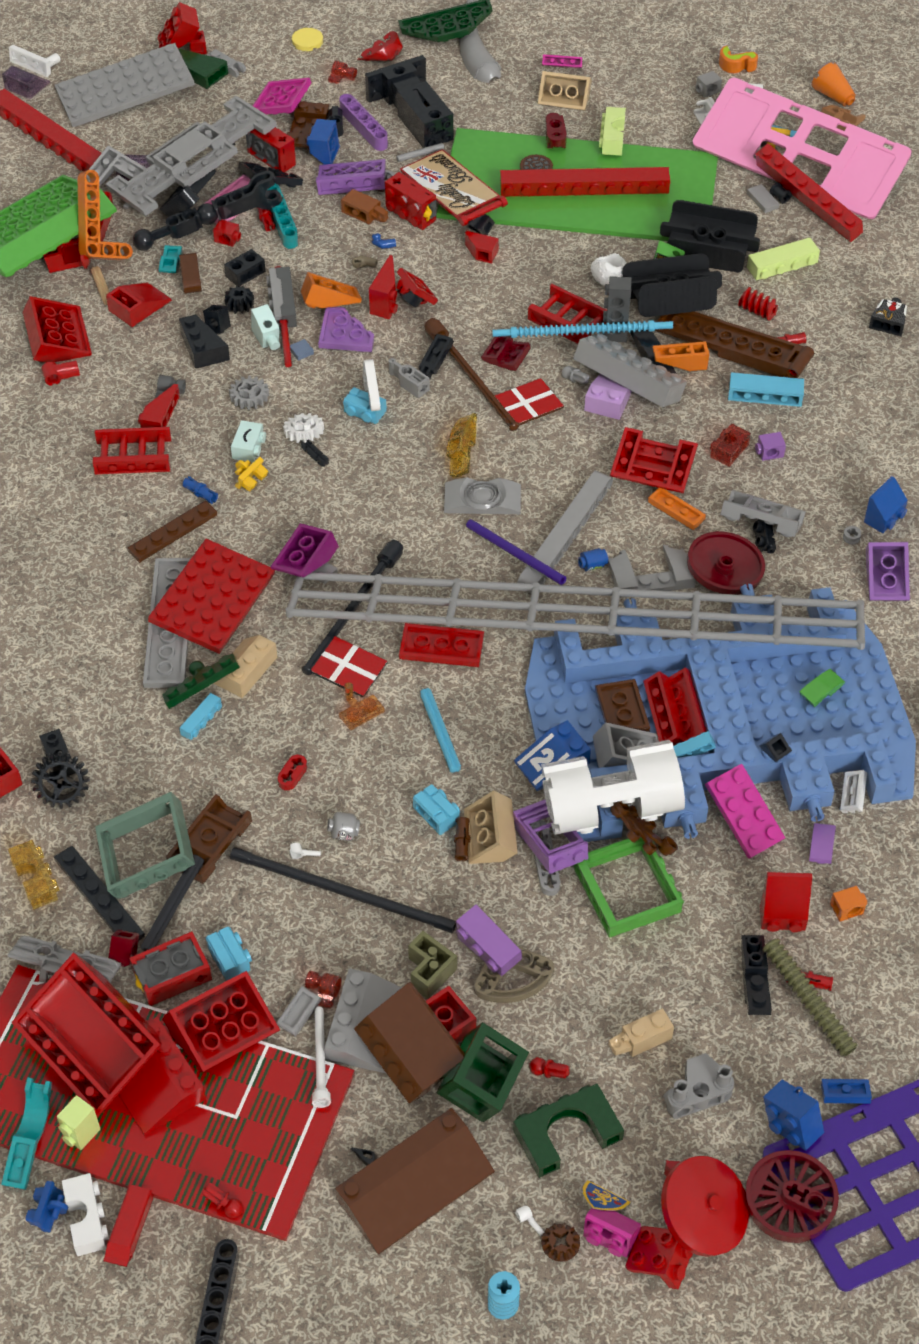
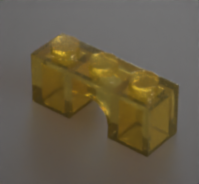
[8,840,60,910]

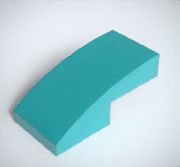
[159,245,183,273]

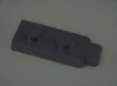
[419,334,454,378]

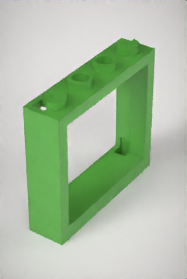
[573,838,684,938]

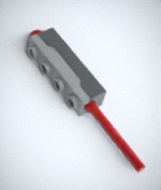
[266,266,297,368]

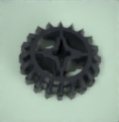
[31,751,90,809]

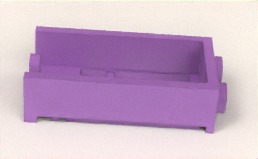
[513,800,588,874]

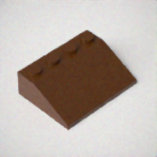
[354,982,465,1104]

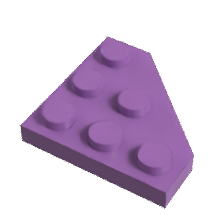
[318,307,374,352]

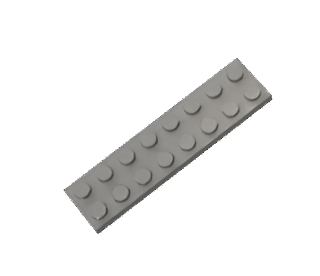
[143,558,191,688]

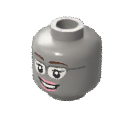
[327,812,360,841]

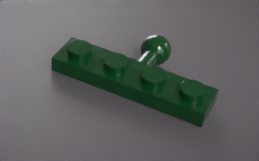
[162,653,240,709]

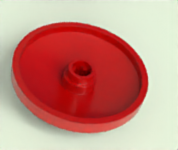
[661,1156,749,1257]

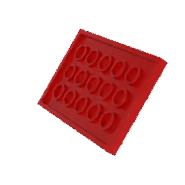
[148,538,275,654]

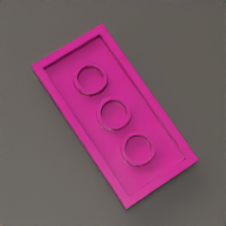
[705,764,785,859]

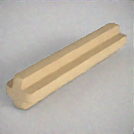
[91,266,110,305]

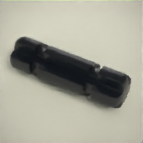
[301,440,329,467]

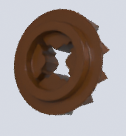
[541,1222,580,1262]

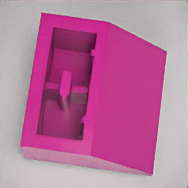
[583,1208,641,1258]

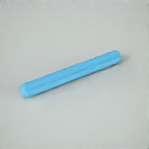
[420,688,461,773]

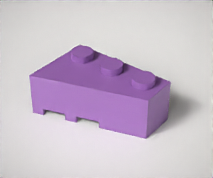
[456,904,522,976]

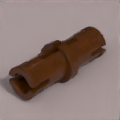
[453,817,471,861]

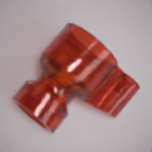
[328,60,357,84]
[305,970,342,1009]

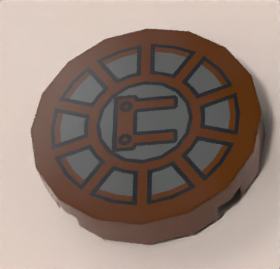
[520,154,553,170]

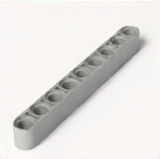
[517,470,613,593]

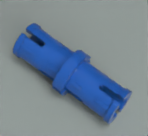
[183,476,218,504]

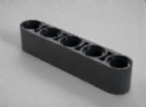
[195,1239,239,1344]

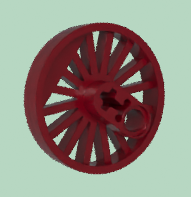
[746,1150,839,1243]

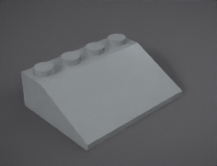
[324,968,402,1074]

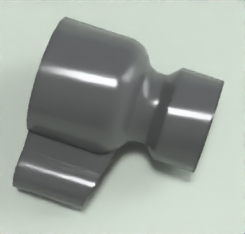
[155,375,186,398]

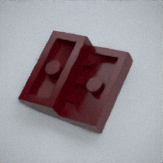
[481,336,531,371]

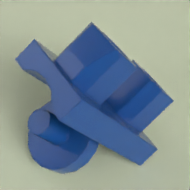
[25,1181,68,1233]

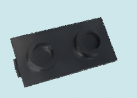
[753,519,776,554]

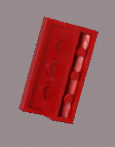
[643,667,707,746]

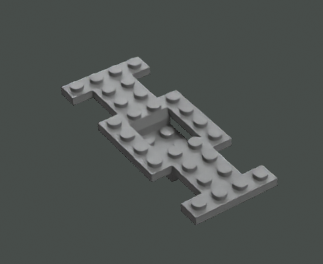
[106,96,277,216]

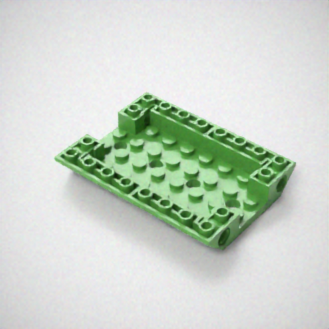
[0,175,117,277]

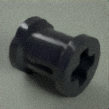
[769,182,792,204]

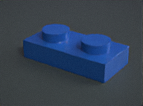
[821,1079,872,1104]

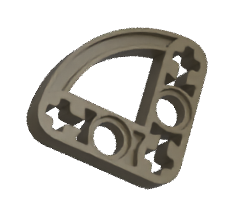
[474,945,554,1003]

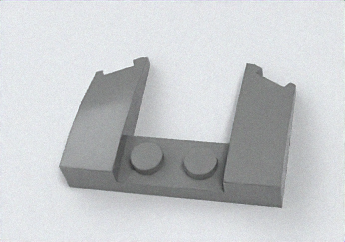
[86,145,158,209]
[608,545,696,598]

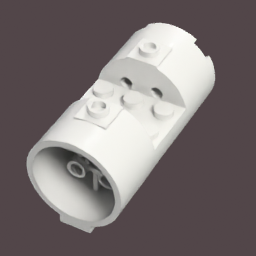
[541,740,685,835]

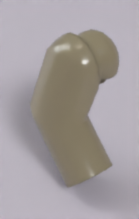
[352,255,378,269]

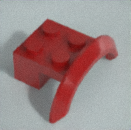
[44,238,91,273]

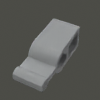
[388,358,430,398]

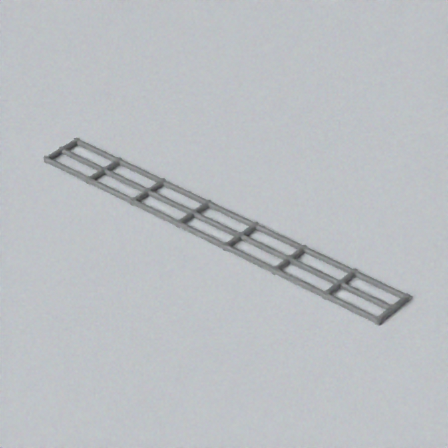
[286,572,865,650]

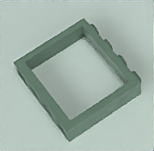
[95,792,195,899]

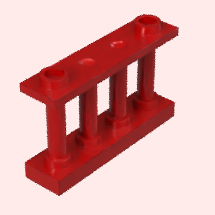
[528,284,607,344]
[93,427,172,475]

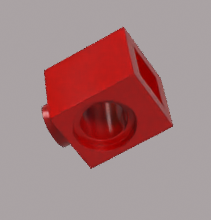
[189,30,207,54]
[213,219,241,247]

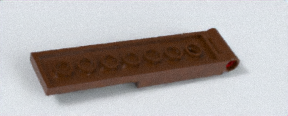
[655,311,815,378]

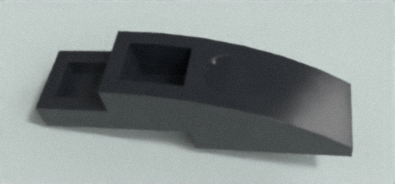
[741,935,772,1015]

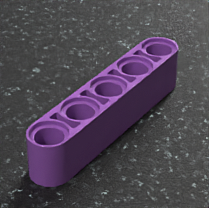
[339,94,388,151]

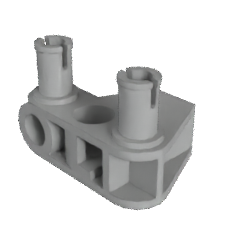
[663,1053,734,1119]

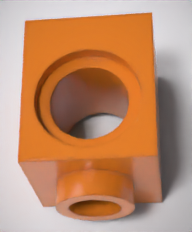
[830,886,867,922]

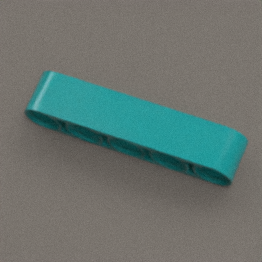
[267,184,298,249]

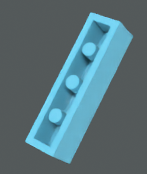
[180,693,222,740]
[673,731,716,758]

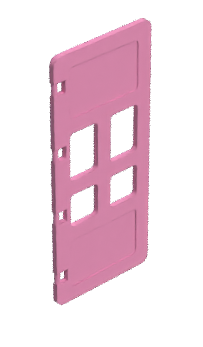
[693,78,911,219]

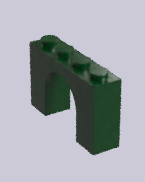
[513,1083,624,1178]

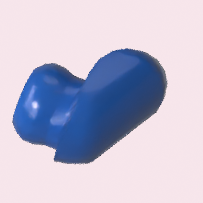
[371,233,396,249]

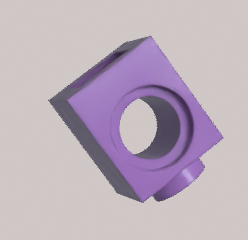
[755,432,786,461]

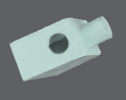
[251,304,280,350]

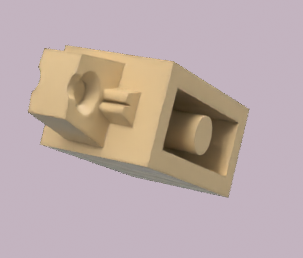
[609,1008,674,1057]

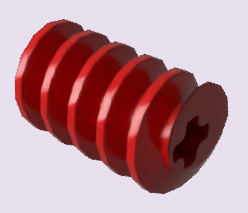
[738,287,778,321]

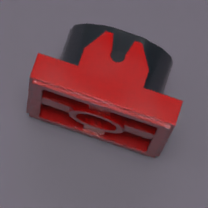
[396,268,438,307]

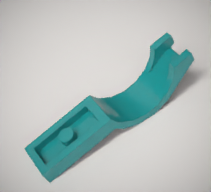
[1,1077,52,1190]

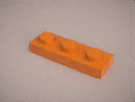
[648,488,706,531]

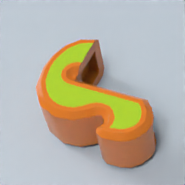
[719,45,758,73]

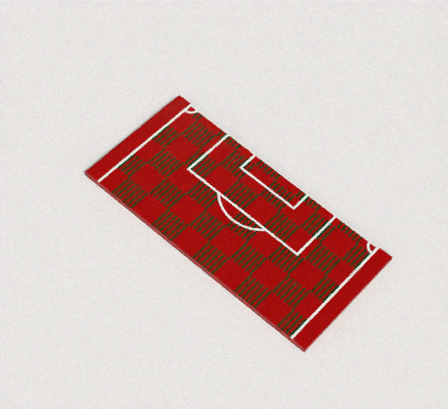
[0,965,355,1241]

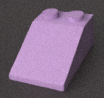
[584,374,632,420]

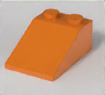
[301,272,362,308]

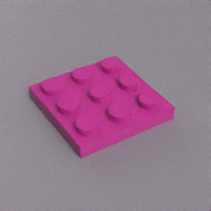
[253,78,312,115]

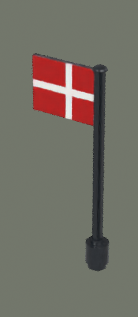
[301,540,404,697]

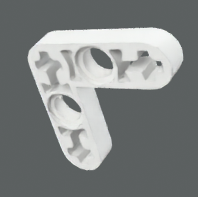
[363,359,381,411]

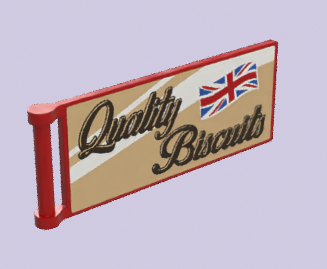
[400,149,508,226]

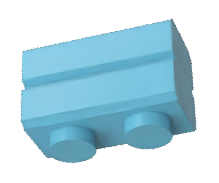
[343,387,387,424]
[413,784,460,835]
[206,926,252,981]

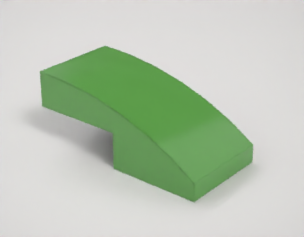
[799,669,845,708]

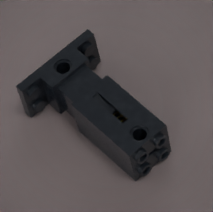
[365,55,454,148]

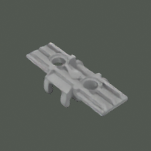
[8,935,121,983]

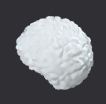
[591,253,626,286]

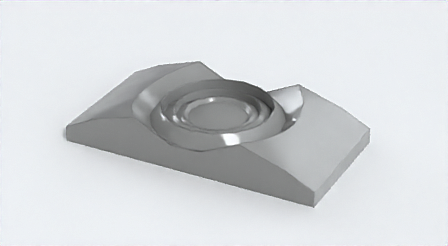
[444,477,521,515]

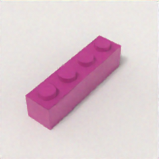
[542,54,583,69]

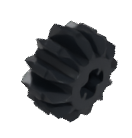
[224,285,254,314]

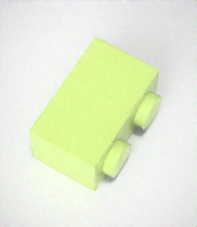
[57,1095,100,1150]

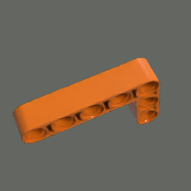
[77,170,133,260]

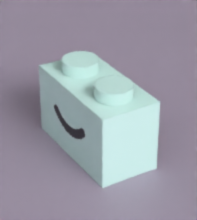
[231,420,266,462]

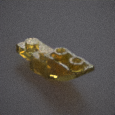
[446,413,477,478]

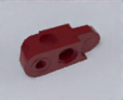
[545,113,567,149]

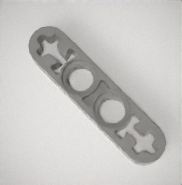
[530,820,560,896]

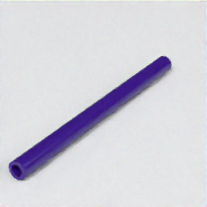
[466,519,566,585]

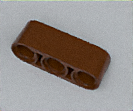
[179,253,202,294]

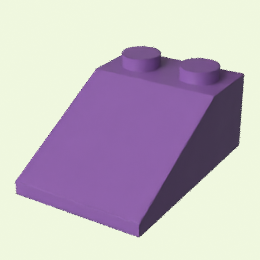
[866,542,910,601]

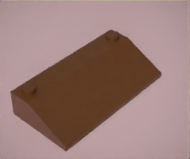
[335,1108,495,1255]

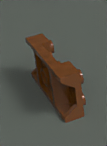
[287,101,329,151]
[166,794,252,884]

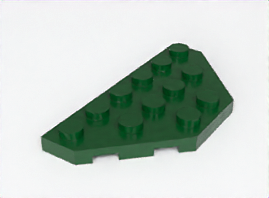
[398,0,493,42]

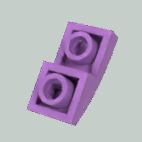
[809,823,836,864]

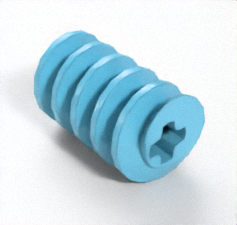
[488,1271,520,1320]

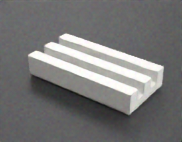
[840,770,867,813]

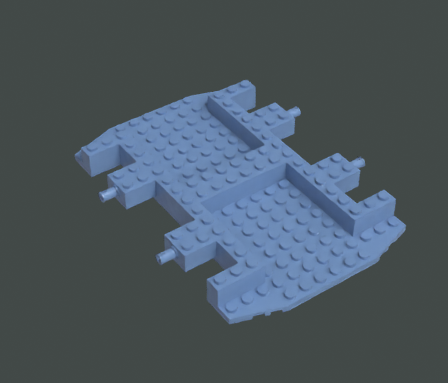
[525,584,916,842]

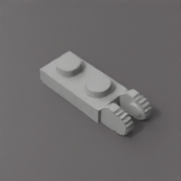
[207,49,246,77]

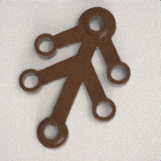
[610,801,678,856]

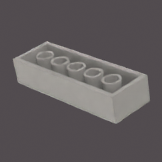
[573,334,687,407]

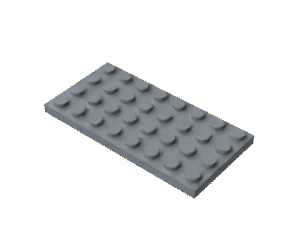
[55,43,195,127]

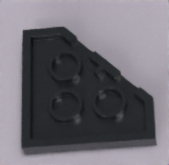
[238,162,303,188]

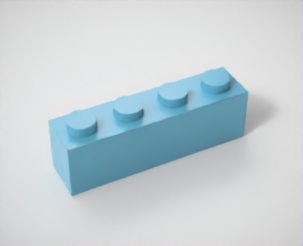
[728,373,804,407]

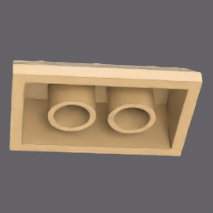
[538,71,592,110]
[213,635,277,698]
[464,791,518,864]

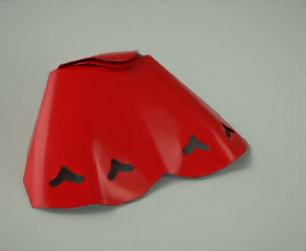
[357,31,403,61]

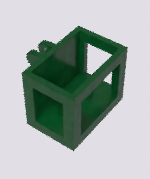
[436,1022,529,1122]

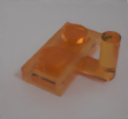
[339,682,385,731]

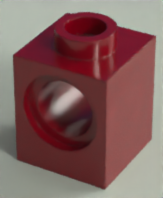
[108,930,140,967]

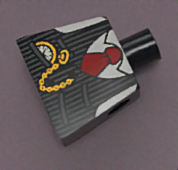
[869,297,907,337]

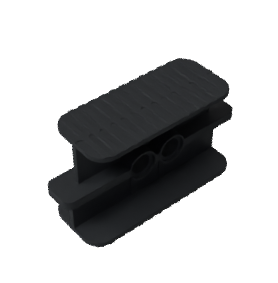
[660,200,760,273]
[622,253,722,317]

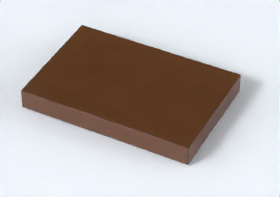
[595,679,650,732]

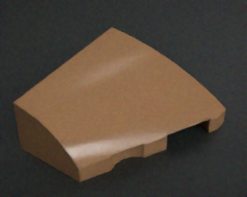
[821,105,866,131]

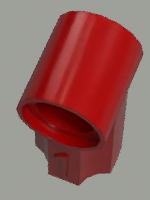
[41,360,80,386]

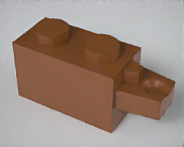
[341,189,388,224]

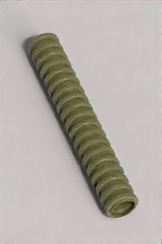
[763,938,857,1057]

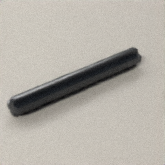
[141,855,204,951]

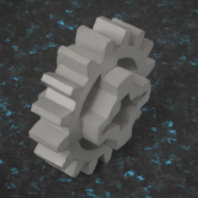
[229,376,269,410]

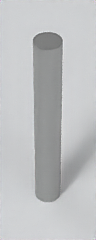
[396,143,444,162]

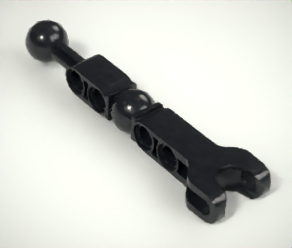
[133,171,282,251]

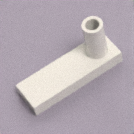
[9,45,60,77]

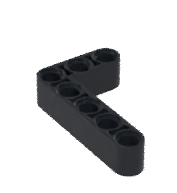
[160,169,217,217]

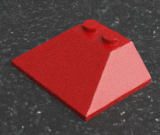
[610,427,698,494]

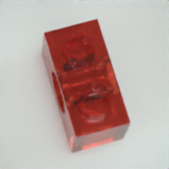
[710,423,751,467]

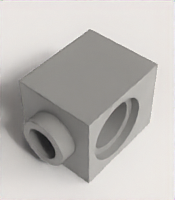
[695,71,722,98]

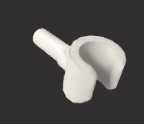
[289,843,321,859]
[515,1206,544,1236]

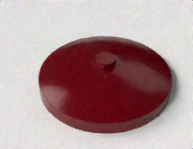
[687,531,765,595]

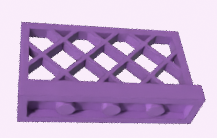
[316,159,386,195]

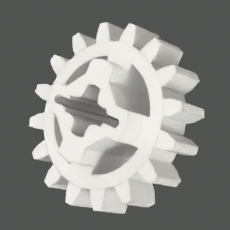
[283,413,324,443]

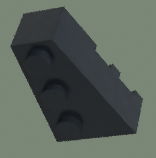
[179,314,230,369]

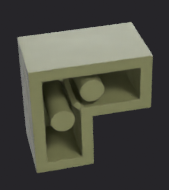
[408,931,457,999]

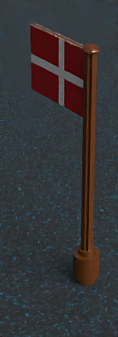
[424,318,564,431]

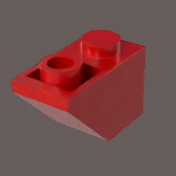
[465,230,499,264]

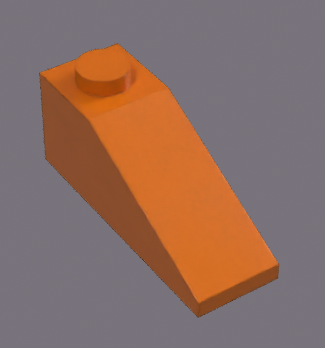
[652,341,710,371]

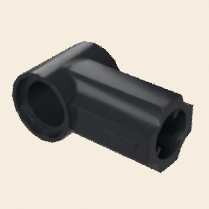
[328,106,344,137]

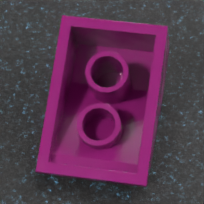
[270,523,339,578]

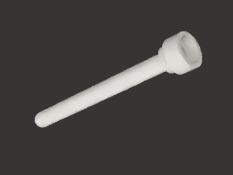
[312,1006,331,1108]

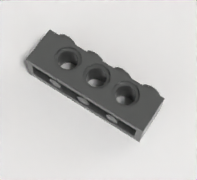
[602,276,631,343]

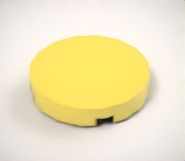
[292,28,323,51]

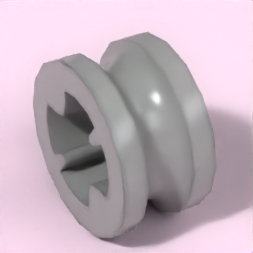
[843,526,861,545]

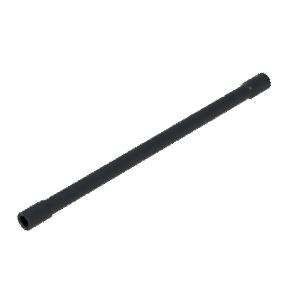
[230,847,456,934]

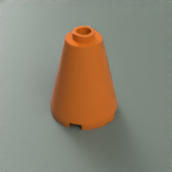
[811,62,856,106]

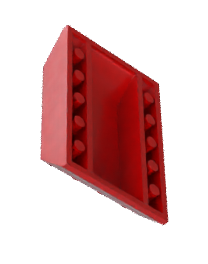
[11,952,162,1117]

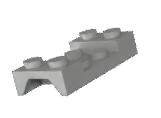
[720,490,806,537]

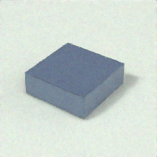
[290,339,314,361]

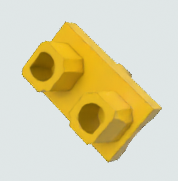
[235,457,269,492]

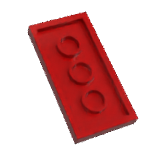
[399,623,484,667]

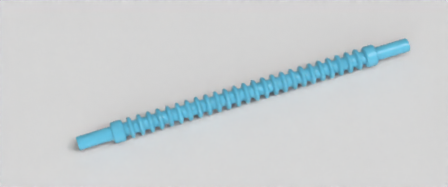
[492,320,673,338]

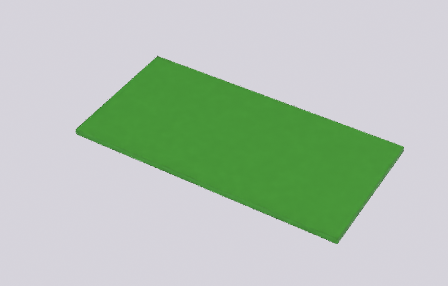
[437,128,718,241]

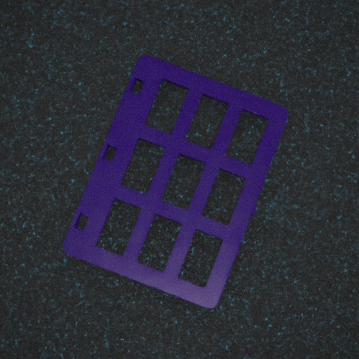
[762,1080,919,1292]

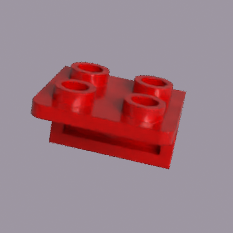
[625,1226,693,1290]

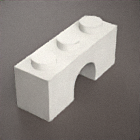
[62,1173,109,1256]

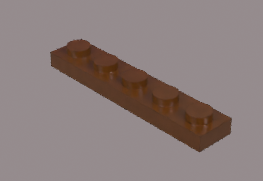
[127,500,217,563]

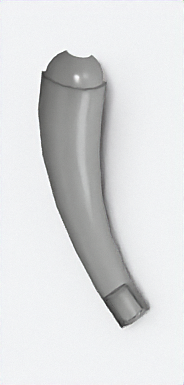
[459,0,501,83]

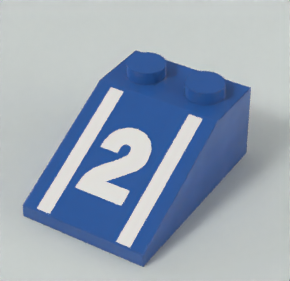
[514,720,591,791]

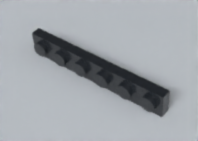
[54,846,145,940]

